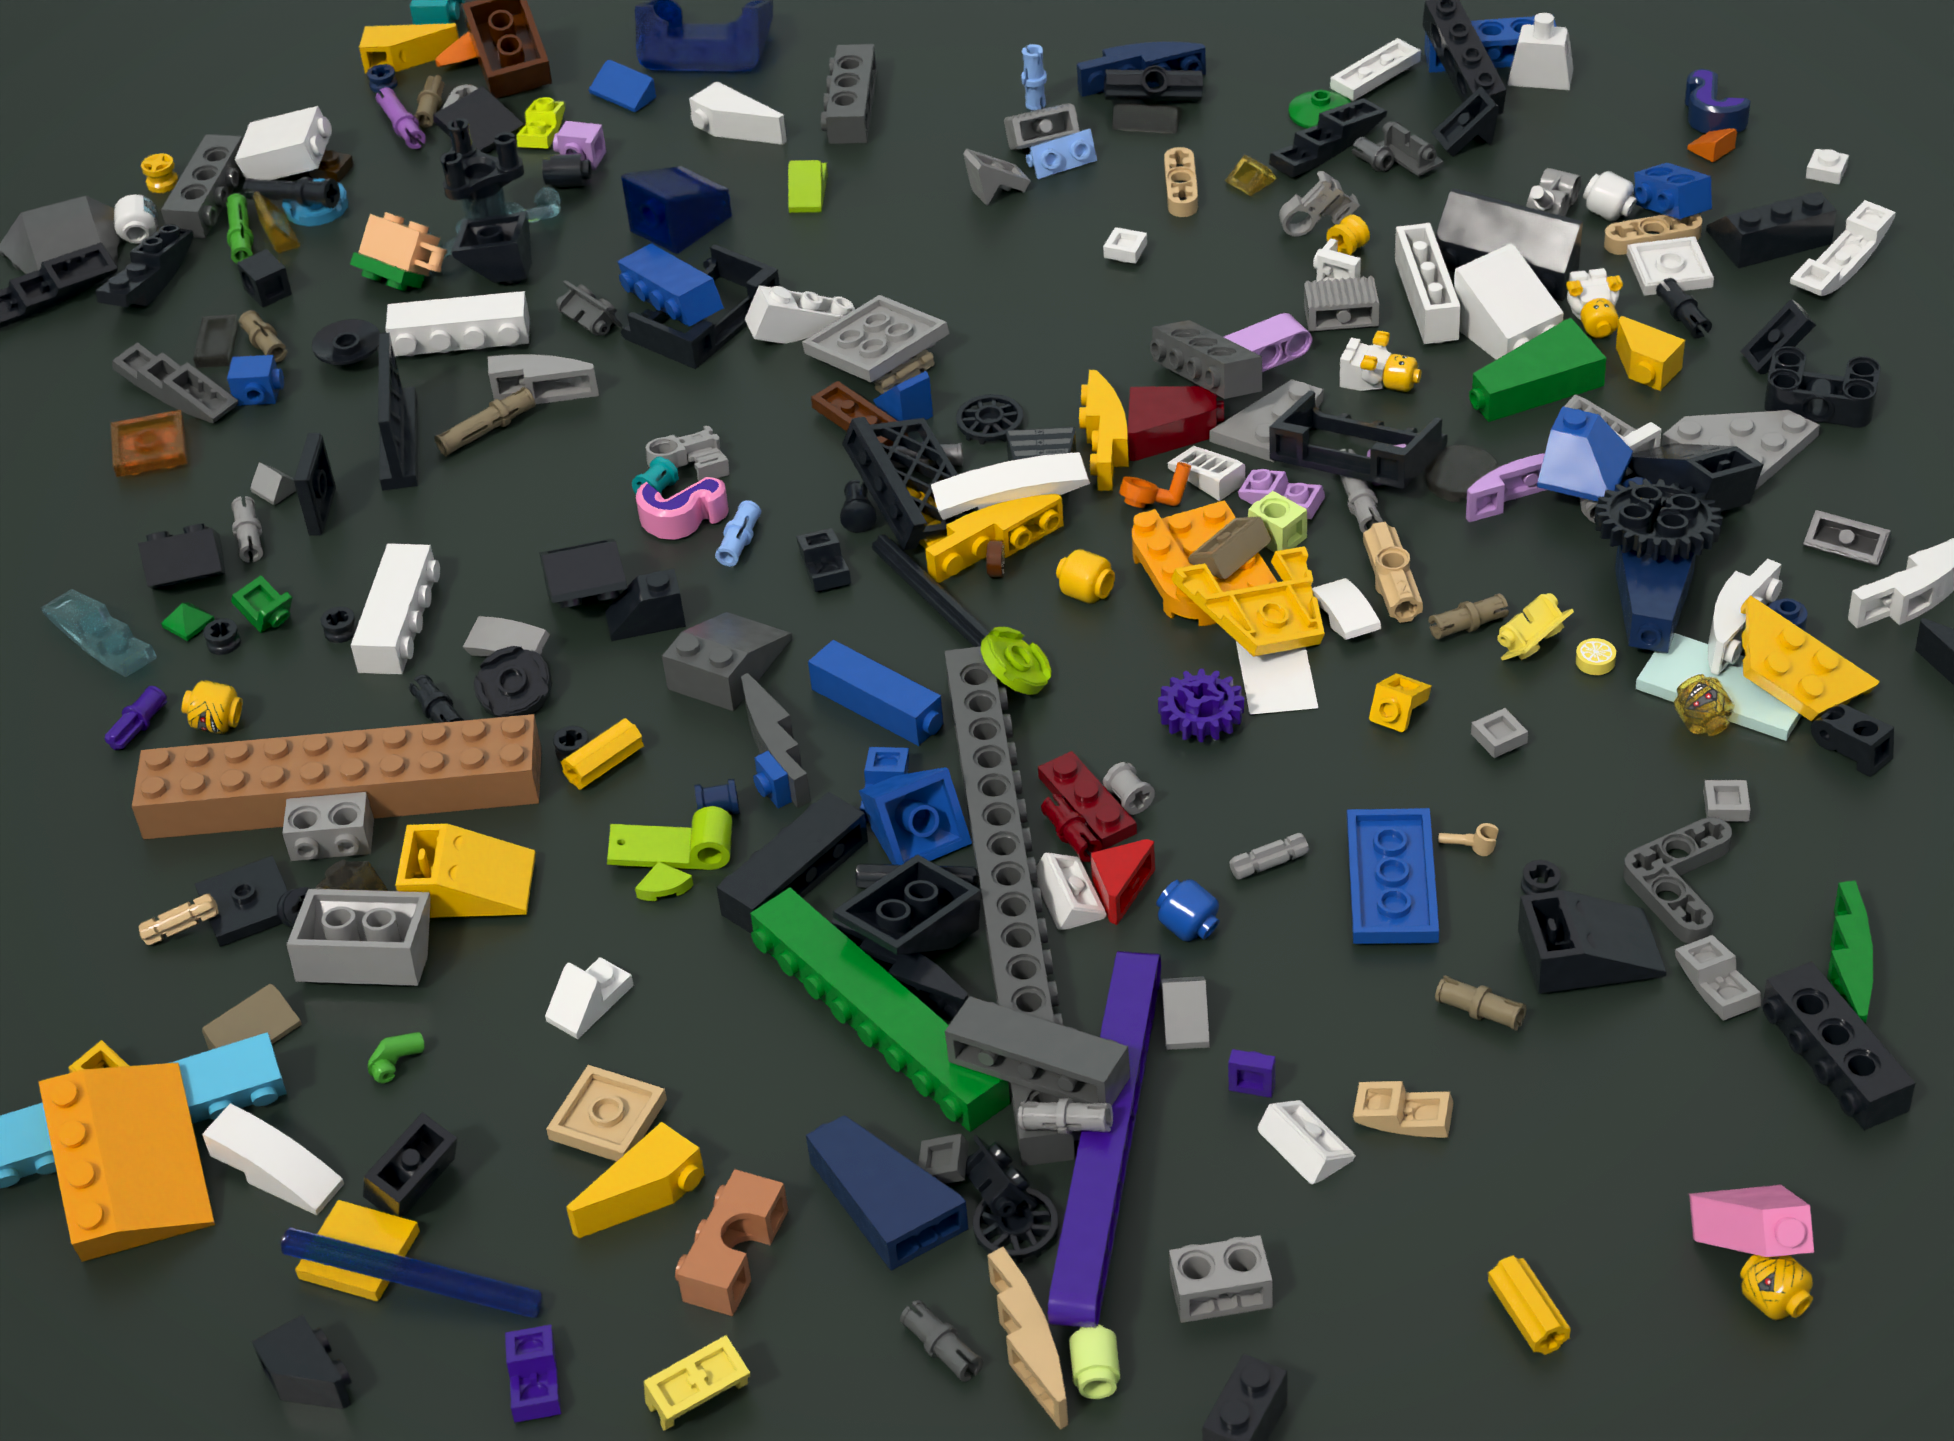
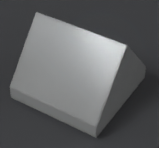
[250,462,296,506]

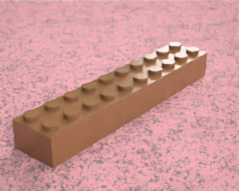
[132,714,542,840]

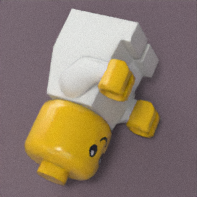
[1566,268,1623,338]
[1340,331,1421,392]

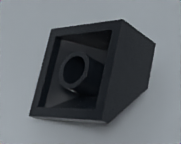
[451,212,532,284]

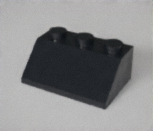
[1706,191,1837,269]

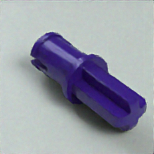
[104,686,167,751]

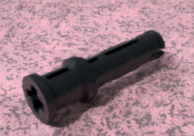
[243,177,340,208]

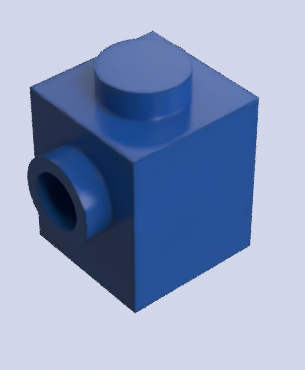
[227,355,284,406]

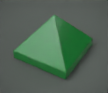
[161,602,215,641]

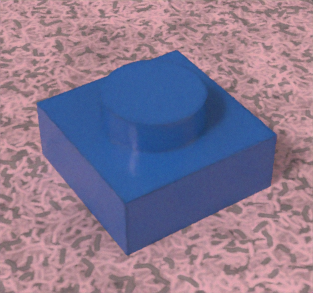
[753,751,792,808]

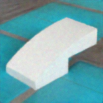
[1312,578,1381,640]

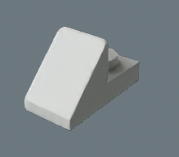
[545,957,634,1039]

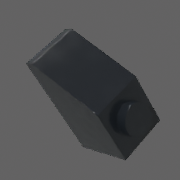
[605,569,686,641]

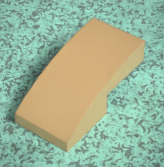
[1353,1081,1454,1138]

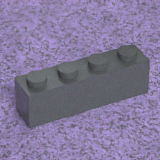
[945,996,1130,1106]

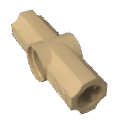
[1363,522,1423,623]

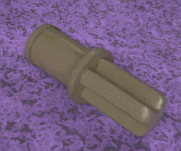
[414,75,445,128]

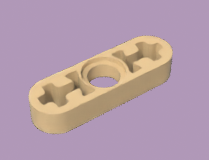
[1164,147,1198,217]
[1604,214,1703,255]

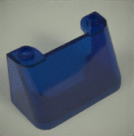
[635,0,773,71]

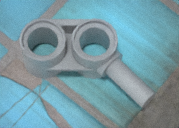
[1526,168,1582,217]

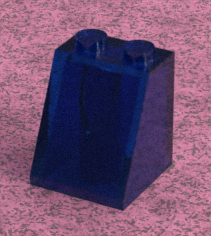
[621,166,732,254]

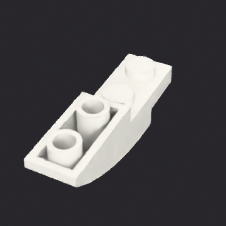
[1848,538,1954,629]
[1708,559,1782,675]

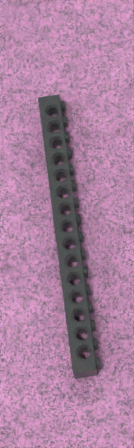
[944,646,1081,1166]

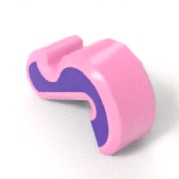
[636,477,729,540]

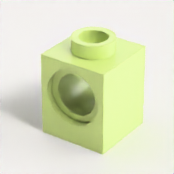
[1248,491,1307,552]

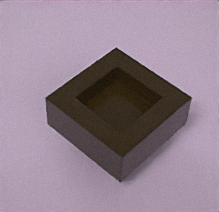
[309,150,354,183]

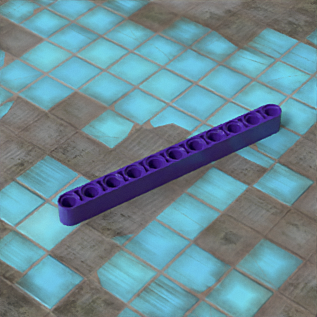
[1048,951,1161,1328]

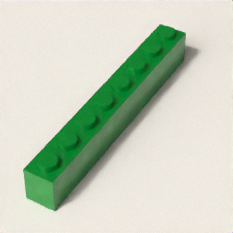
[750,888,1010,1132]

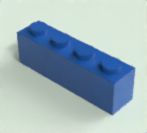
[617,243,724,327]

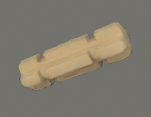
[139,894,219,945]

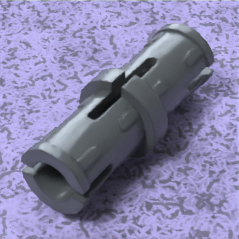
[900,1300,983,1382]

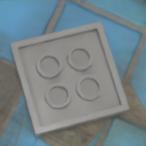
[802,295,949,383]

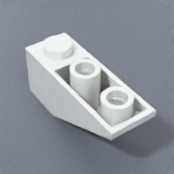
[745,285,855,344]

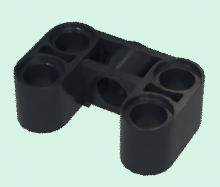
[1764,346,1881,428]

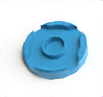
[282,178,348,226]

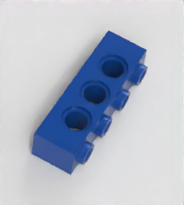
[1424,16,1556,73]

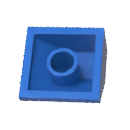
[1537,406,1633,502]
[859,767,972,865]

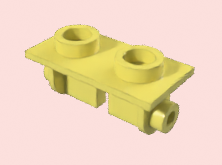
[1498,593,1574,661]

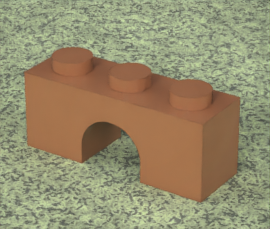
[675,1169,789,1316]

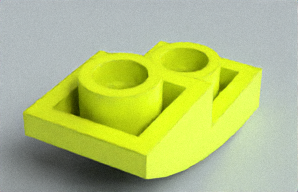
[517,97,565,149]

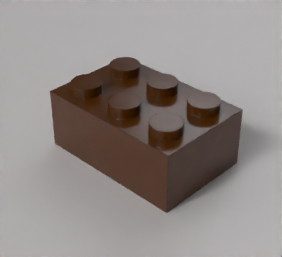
[462,0,552,99]

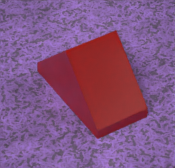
[1091,839,1155,925]

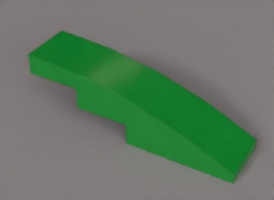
[1827,880,1873,1024]

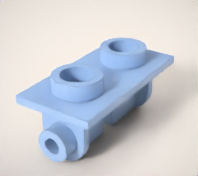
[1026,129,1097,179]

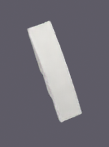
[931,452,1090,520]

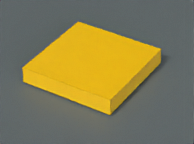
[295,1200,420,1302]

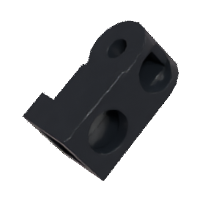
[1811,704,1894,777]

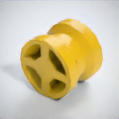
[141,153,179,193]
[1326,215,1370,255]

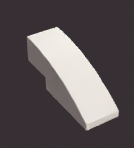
[202,1103,344,1215]

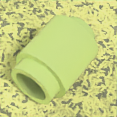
[1069,1325,1120,1399]

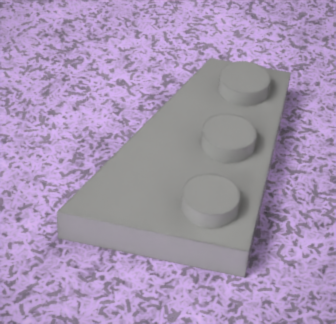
[1209,379,1324,462]

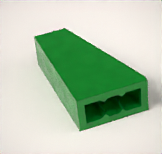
[1469,318,1606,422]

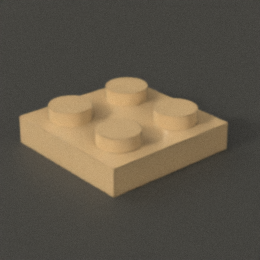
[546,1065,667,1162]

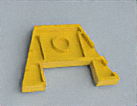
[1171,546,1325,657]

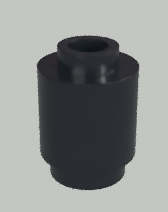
[542,153,592,188]

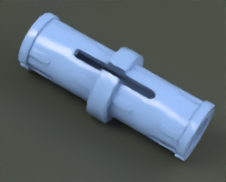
[1021,44,1047,111]
[715,500,761,567]

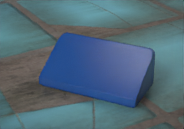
[589,60,656,112]

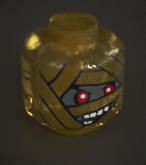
[1674,674,1735,736]

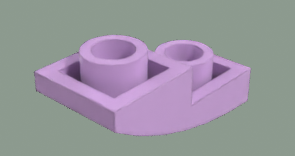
[1238,469,1325,519]

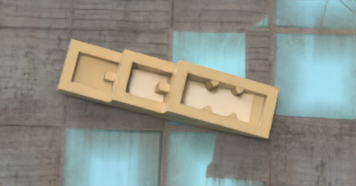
[988,1247,1068,1430]

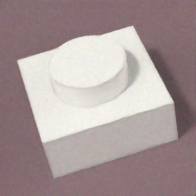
[1806,149,1849,185]
[1103,227,1147,264]

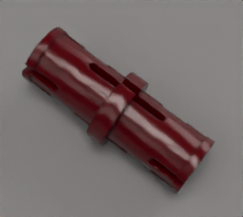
[1041,794,1102,862]

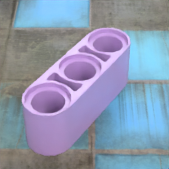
[1224,313,1313,372]

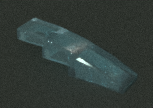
[40,589,157,677]

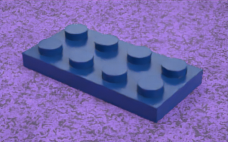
[1347,808,1439,944]

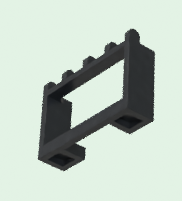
[621,244,780,369]
[1269,391,1448,489]

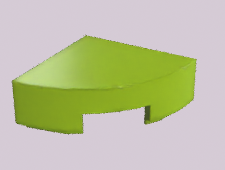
[635,861,694,901]

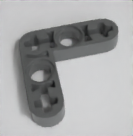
[1623,817,1732,944]

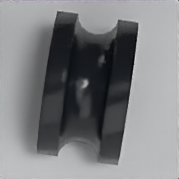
[321,607,357,643]
[203,618,241,655]
[553,726,589,761]
[1521,860,1561,895]

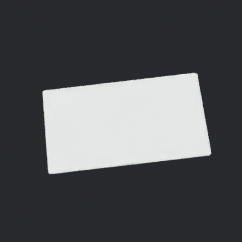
[1236,641,1318,715]

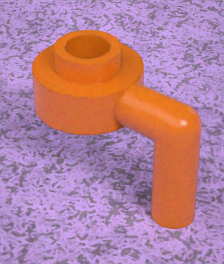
[1119,462,1192,508]

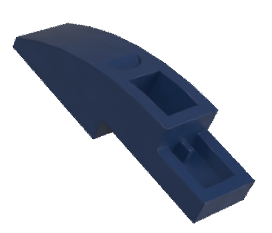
[1077,42,1206,97]

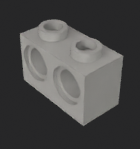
[282,792,374,861]
[1169,1235,1272,1323]

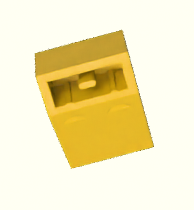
[395,824,536,918]

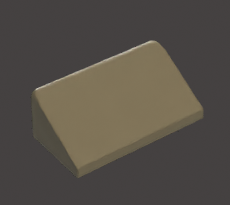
[1188,517,1271,579]
[202,984,302,1050]

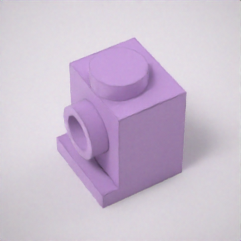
[553,121,606,170]

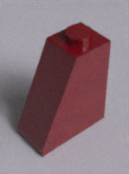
[1128,386,1224,461]

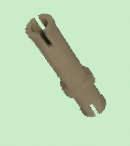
[434,387,536,456]

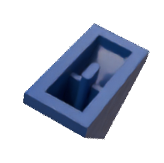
[873,371,933,421]

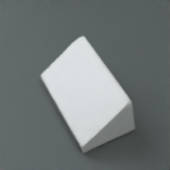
[1035,853,1107,930]
[1258,1100,1355,1184]

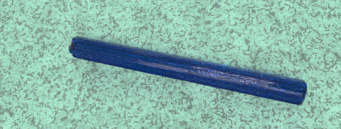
[280,1228,543,1318]

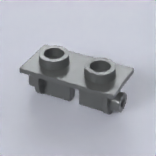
[1377,121,1444,177]
[556,280,623,336]

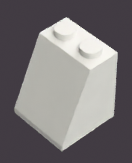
[1454,243,1564,360]

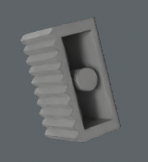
[1004,103,1080,150]
[1304,275,1379,332]

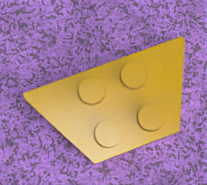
[1741,595,1879,721]

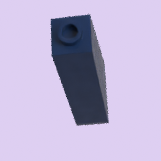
[1615,545,1696,653]
[806,1115,969,1271]

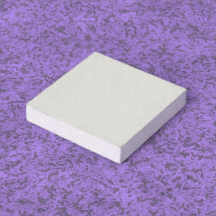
[1627,237,1714,296]

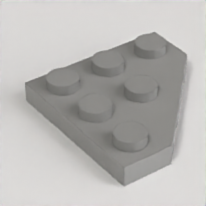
[1662,410,1820,491]

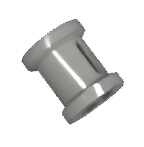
[1103,762,1155,815]

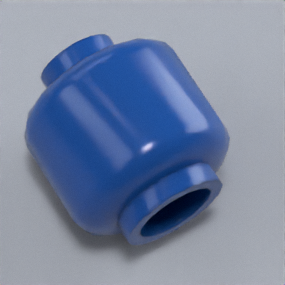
[1156,879,1220,942]

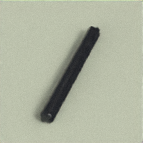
[872,534,990,647]

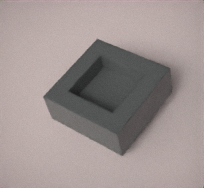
[918,1133,969,1184]

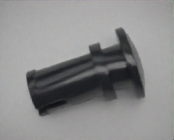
[840,480,877,533]

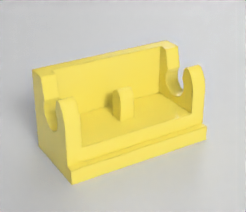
[644,1335,750,1430]

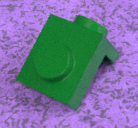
[231,575,293,633]

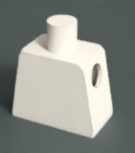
[1508,13,1573,90]

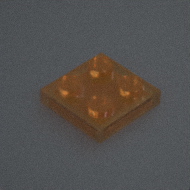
[111,410,187,477]

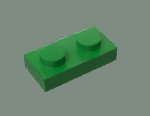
[350,252,425,291]

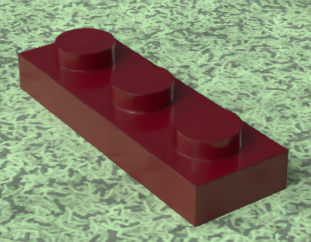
[1038,751,1137,850]

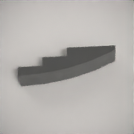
[112,342,238,423]
[741,673,811,808]

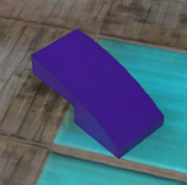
[505,1324,561,1423]

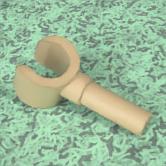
[1438,823,1499,856]

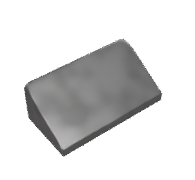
[1803,510,1891,567]

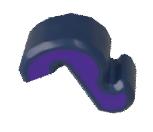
[1684,69,1751,134]

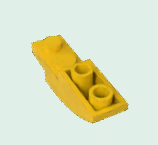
[1079,370,1129,491]
[925,494,1064,584]

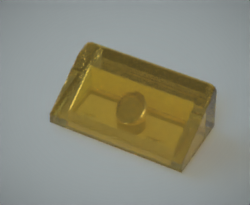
[253,191,300,253]

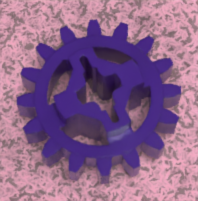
[1158,669,1244,742]

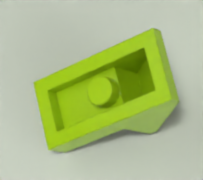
[788,160,828,213]

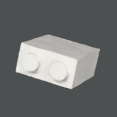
[235,106,332,180]

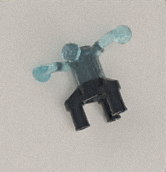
[428,118,561,258]

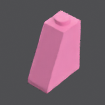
[1689,1185,1814,1257]

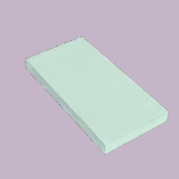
[1636,633,1802,741]

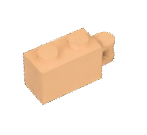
[359,212,447,276]

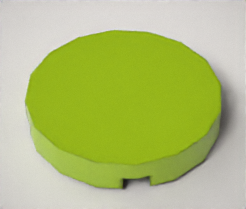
[980,627,1052,695]

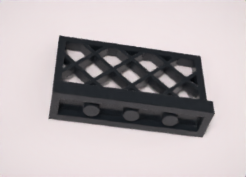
[378,333,418,491]
[842,417,979,550]

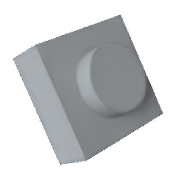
[1471,708,1528,758]
[1703,780,1751,821]

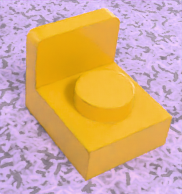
[1369,673,1432,732]

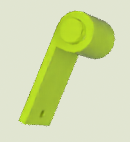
[607,806,733,870]

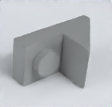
[963,148,1031,205]

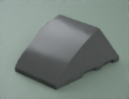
[0,196,122,286]

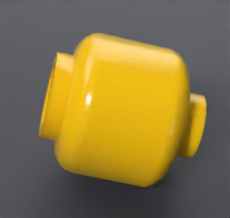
[1056,549,1115,604]

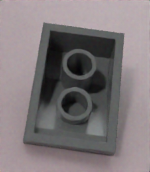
[662,612,792,711]

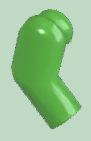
[368,1032,424,1083]

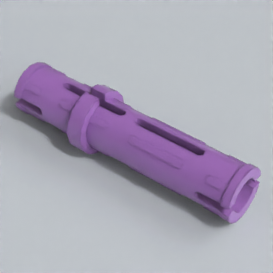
[376,88,426,149]

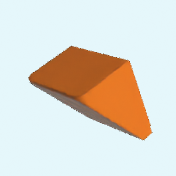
[1687,128,1737,162]

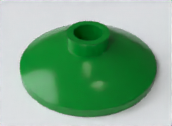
[1288,90,1351,128]

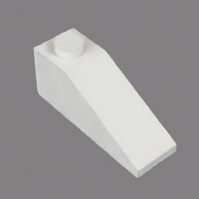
[689,81,787,144]

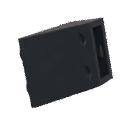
[1628,443,1763,511]
[1518,890,1666,994]

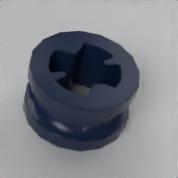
[367,64,398,93]

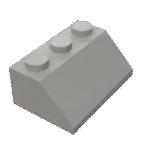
[287,889,431,986]

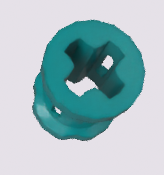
[632,456,679,494]

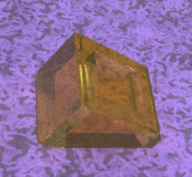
[1225,155,1276,196]

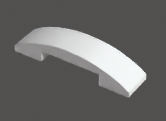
[1790,200,1896,296]

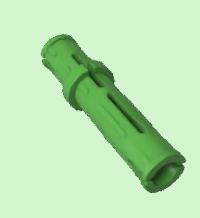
[226,193,254,264]

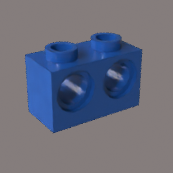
[1634,163,1712,219]

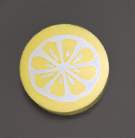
[1576,638,1616,675]

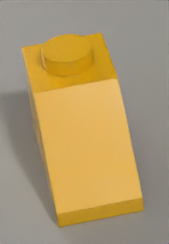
[1616,316,1685,391]

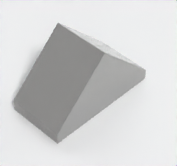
[1161,976,1210,1050]

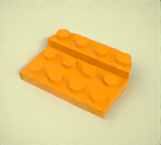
[1132,500,1277,626]

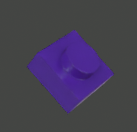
[1228,1049,1275,1098]

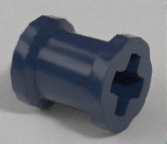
[694,779,740,815]

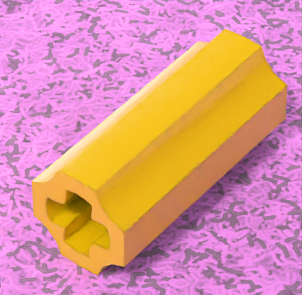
[560,718,644,790]
[1488,1255,1571,1355]

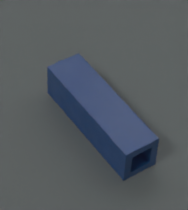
[808,640,944,746]

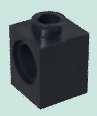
[237,249,292,308]

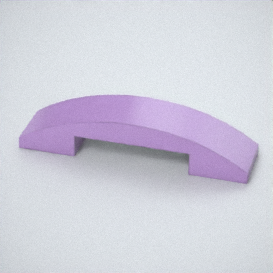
[1466,453,1546,522]

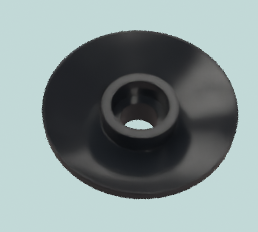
[312,319,380,365]

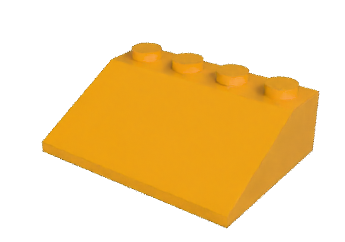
[38,1063,215,1262]

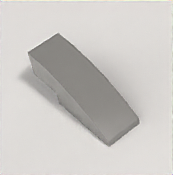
[488,354,599,404]

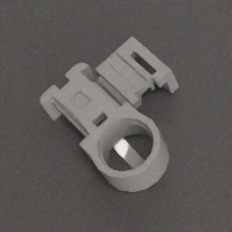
[1279,171,1360,236]
[645,426,730,482]

